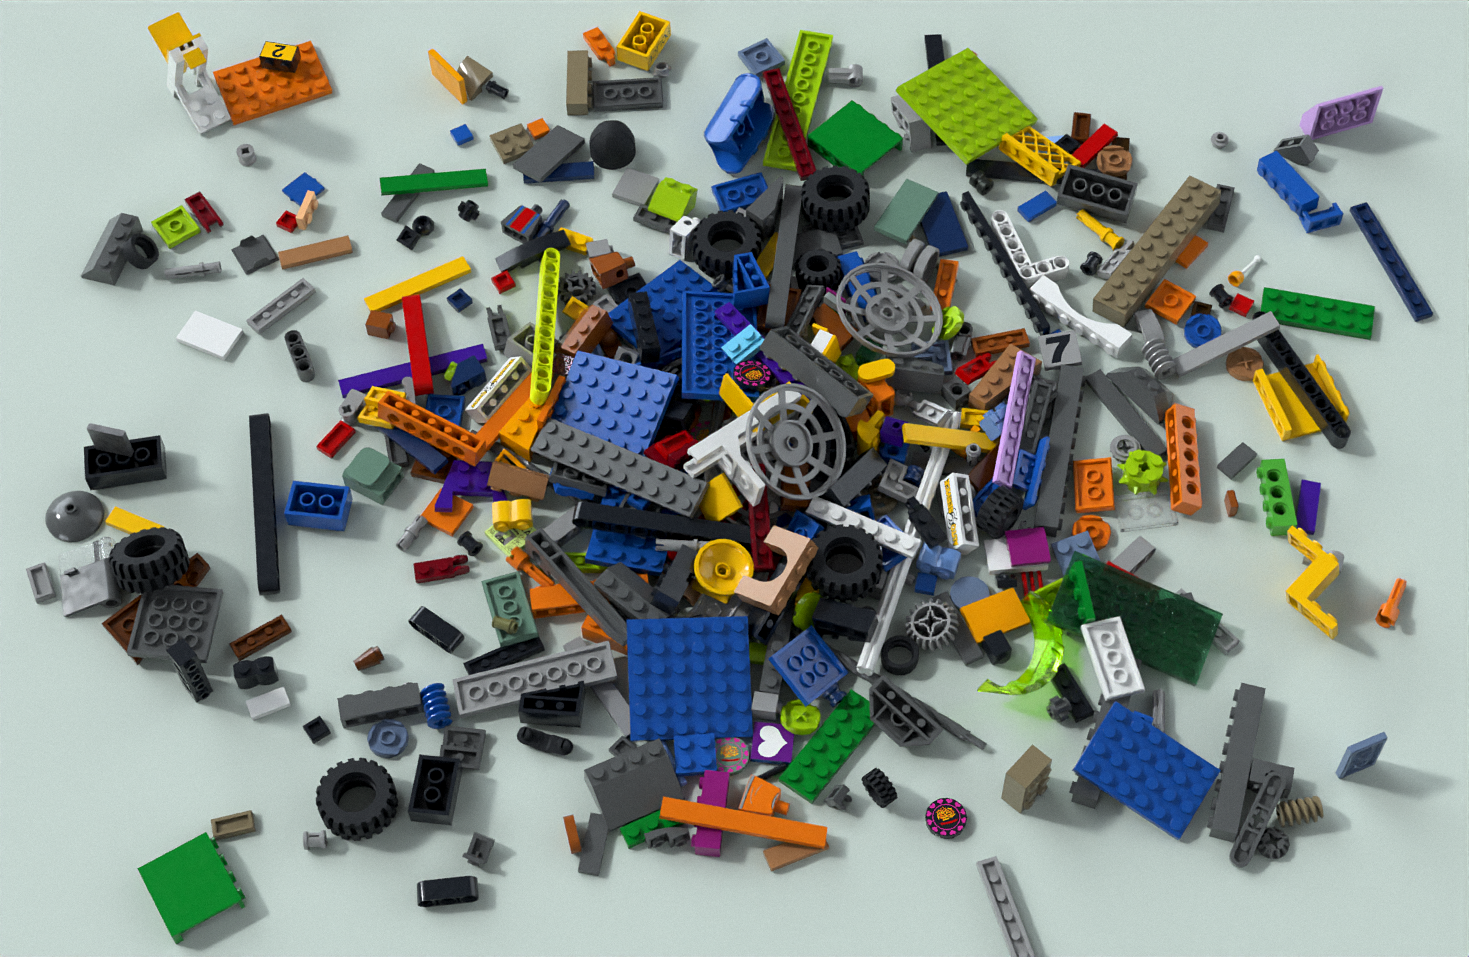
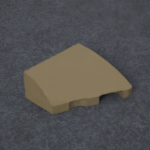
[457,56,493,101]

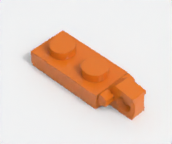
[583,27,616,67]

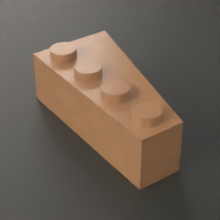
[968,343,1042,411]

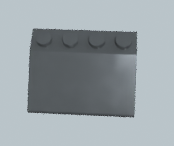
[584,739,685,832]

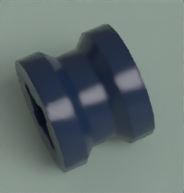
[903,465,925,488]
[822,682,847,708]

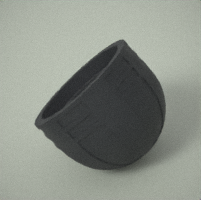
[589,120,636,170]

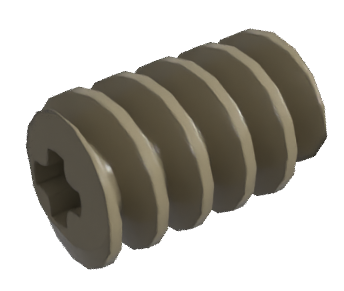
[1276,796,1324,828]

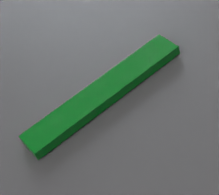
[379,168,488,196]

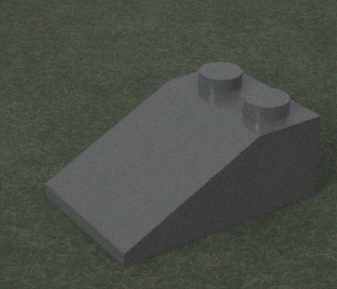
[746,176,783,242]

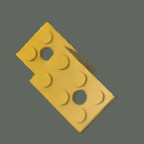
[1285,525,1339,640]

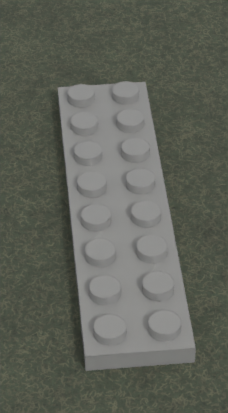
[452,641,618,718]

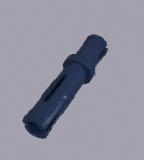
[533,199,570,239]

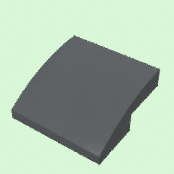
[439,726,486,770]

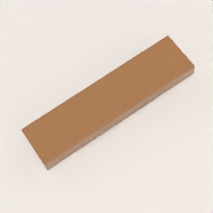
[278,235,353,270]

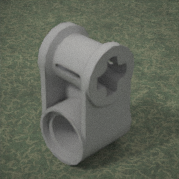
[339,389,367,426]

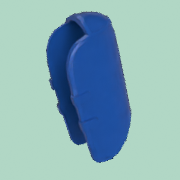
[704,73,774,174]

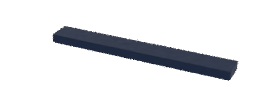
[1349,202,1433,322]

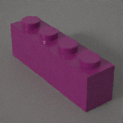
[691,770,730,857]

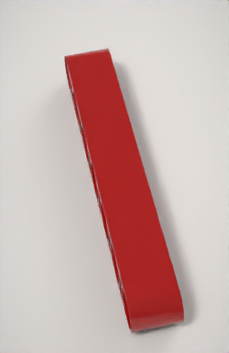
[402,294,434,396]

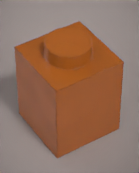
[365,310,396,339]

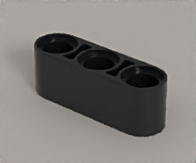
[408,606,465,654]
[417,876,479,907]

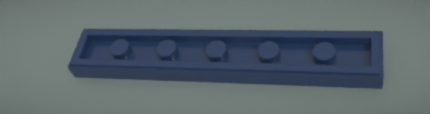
[374,426,448,475]

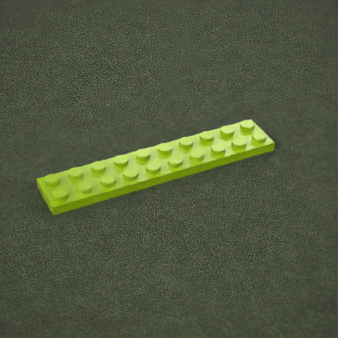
[763,30,833,172]

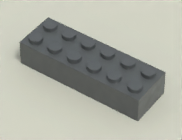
[759,326,874,418]

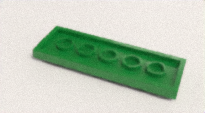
[1260,287,1375,340]
[779,689,875,804]

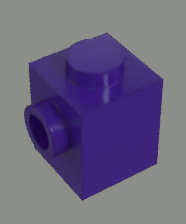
[880,416,908,448]

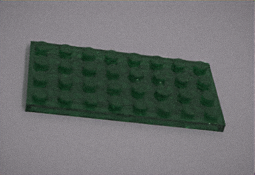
[1045,551,1223,686]

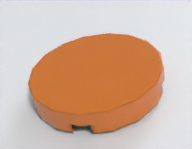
[1071,515,1111,551]

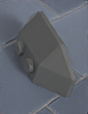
[1106,366,1173,424]
[869,675,943,747]

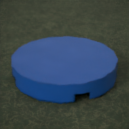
[1184,314,1222,348]

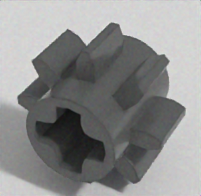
[1046,695,1072,722]

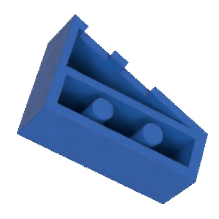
[733,252,770,310]

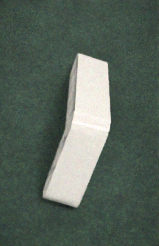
[991,210,1069,289]

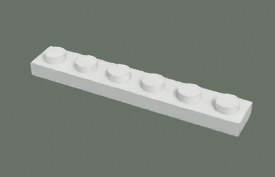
[806,497,922,559]

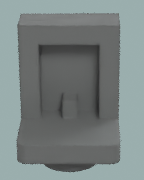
[462,832,495,866]

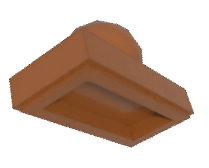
[599,328,622,359]

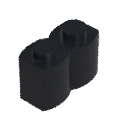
[233,656,279,689]

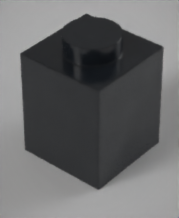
[982,630,1012,665]

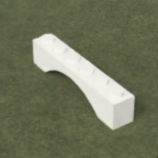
[1029,275,1132,358]

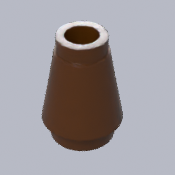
[353,646,385,671]

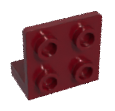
[644,434,699,471]

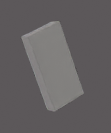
[26,562,56,603]

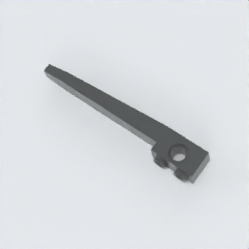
[525,528,627,646]

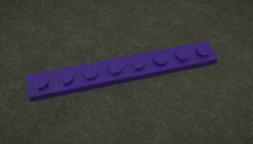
[714,302,811,400]

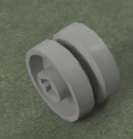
[899,239,940,283]

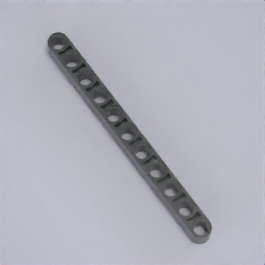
[765,184,802,329]

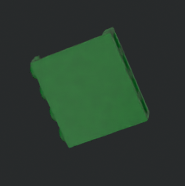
[808,100,903,176]
[137,832,246,944]

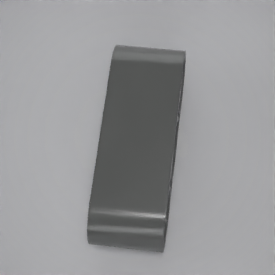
[284,330,315,382]

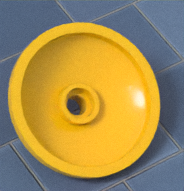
[694,539,754,596]

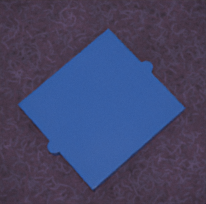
[282,172,325,207]

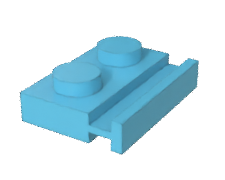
[721,324,764,365]

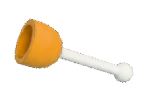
[1228,255,1261,287]

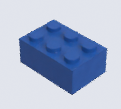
[284,481,353,531]

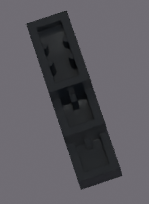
[495,230,571,273]

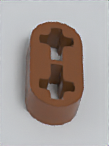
[563,815,582,854]

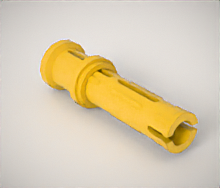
[1076,209,1125,251]

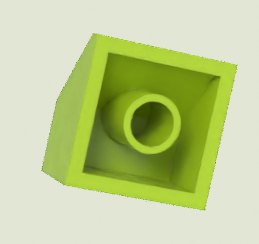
[648,177,698,222]

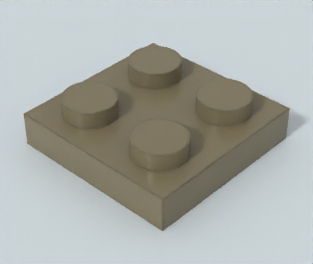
[489,123,534,164]

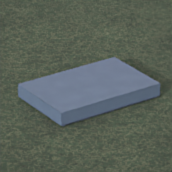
[1335,732,1388,779]

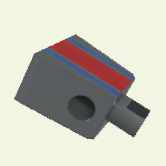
[501,204,543,244]

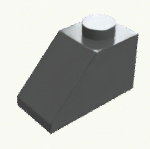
[1273,134,1319,164]

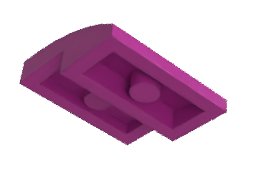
[1005,527,1051,567]

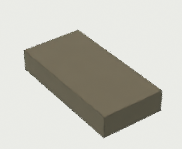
[211,810,256,841]

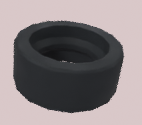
[123,233,159,269]
[881,635,919,675]

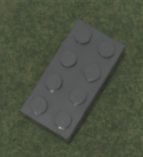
[1057,164,1138,224]

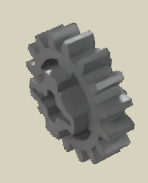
[558,270,596,305]

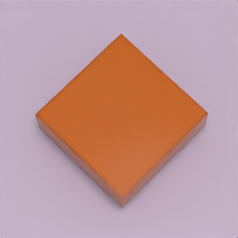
[527,118,550,140]

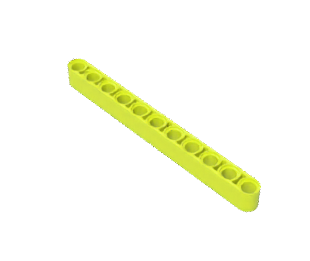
[530,248,560,405]

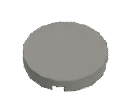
[865,252,900,283]

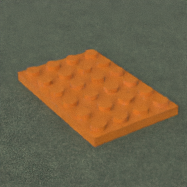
[213,41,333,125]

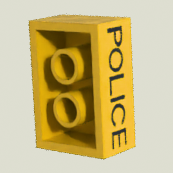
[616,11,671,71]

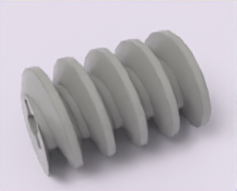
[1142,337,1176,380]

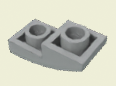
[1133,309,1165,344]

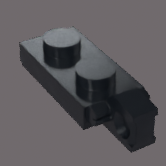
[905,496,947,549]

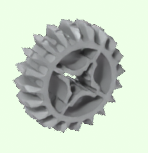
[905,598,959,652]

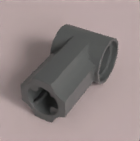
[950,322,973,361]

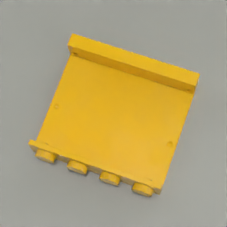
[1253,354,1349,441]

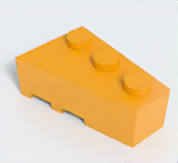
[499,397,544,462]

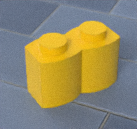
[492,499,533,532]

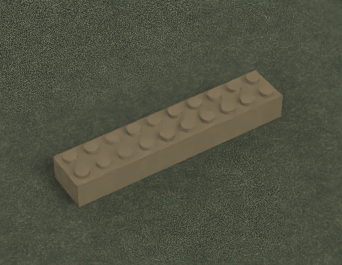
[1092,176,1221,328]

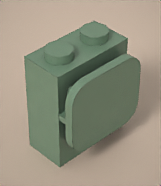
[342,447,404,506]

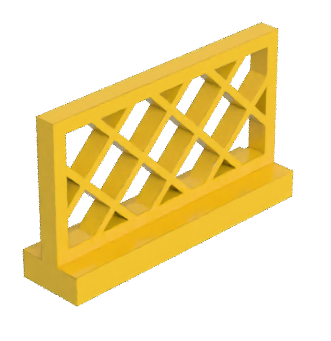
[999,126,1081,187]

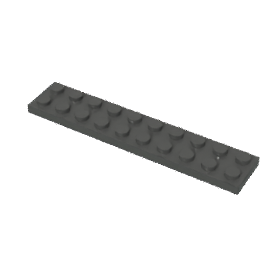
[531,417,710,519]

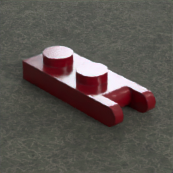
[184,191,224,233]

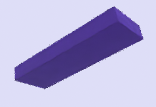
[1296,479,1321,535]

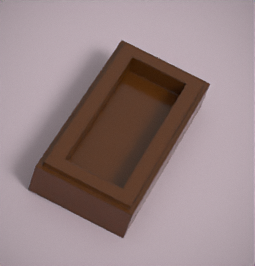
[1071,112,1091,144]

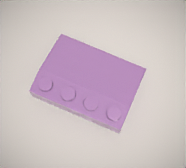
[1299,86,1383,140]

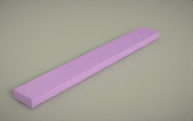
[992,350,1036,489]

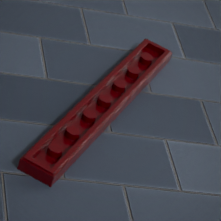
[763,68,816,181]

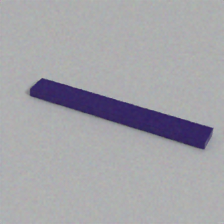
[338,344,488,398]

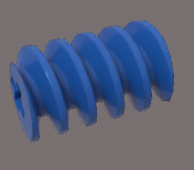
[420,683,453,729]

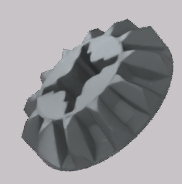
[1257,826,1290,859]

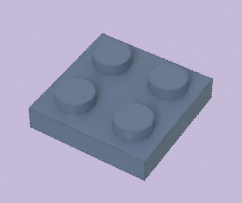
[738,38,785,77]
[1051,531,1102,577]

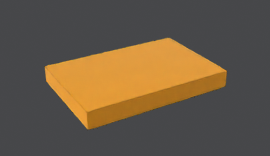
[428,49,467,105]
[960,587,1031,644]

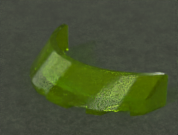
[977,591,1065,695]

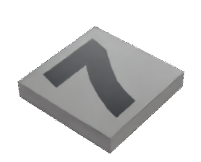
[1038,330,1082,371]

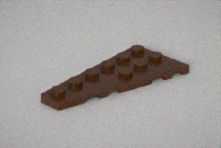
[101,553,211,665]

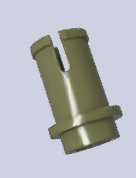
[492,615,519,634]

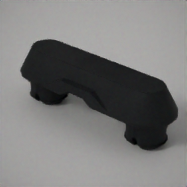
[517,726,573,756]

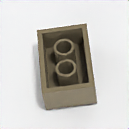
[1001,744,1052,814]

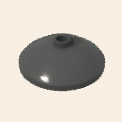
[45,491,104,542]

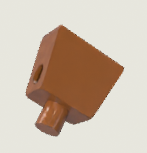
[589,252,635,289]

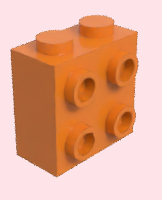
[858,378,895,419]

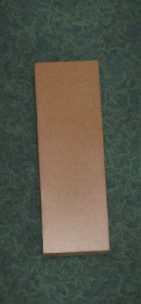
[763,841,829,872]

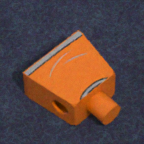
[738,774,790,817]

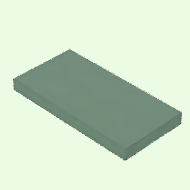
[874,178,938,244]
[481,571,539,647]

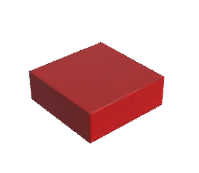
[276,211,298,233]
[491,270,516,294]
[1229,293,1254,317]

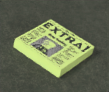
[485,525,536,558]

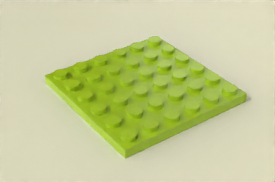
[896,48,1038,165]

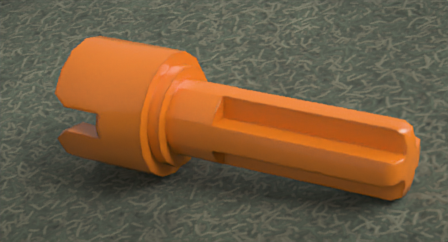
[506,546,555,587]
[1375,578,1407,628]

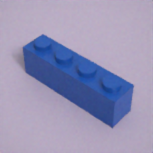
[1257,151,1320,217]
[837,251,877,323]

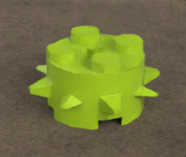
[1117,449,1169,495]

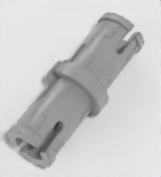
[395,514,428,552]

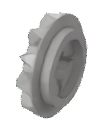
[1110,435,1141,462]

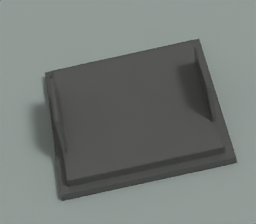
[231,234,279,275]

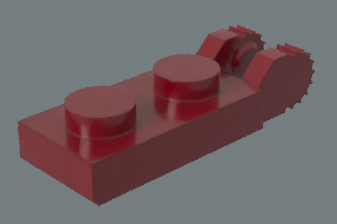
[413,554,470,584]

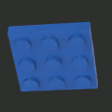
[768,625,849,707]

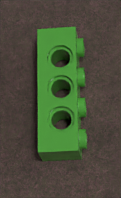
[1256,459,1297,536]

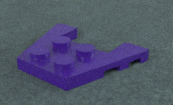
[435,460,508,512]

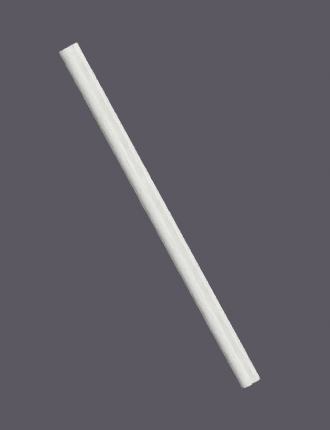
[857,410,961,676]

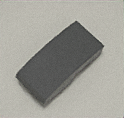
[644,827,690,849]

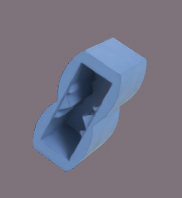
[916,542,961,580]

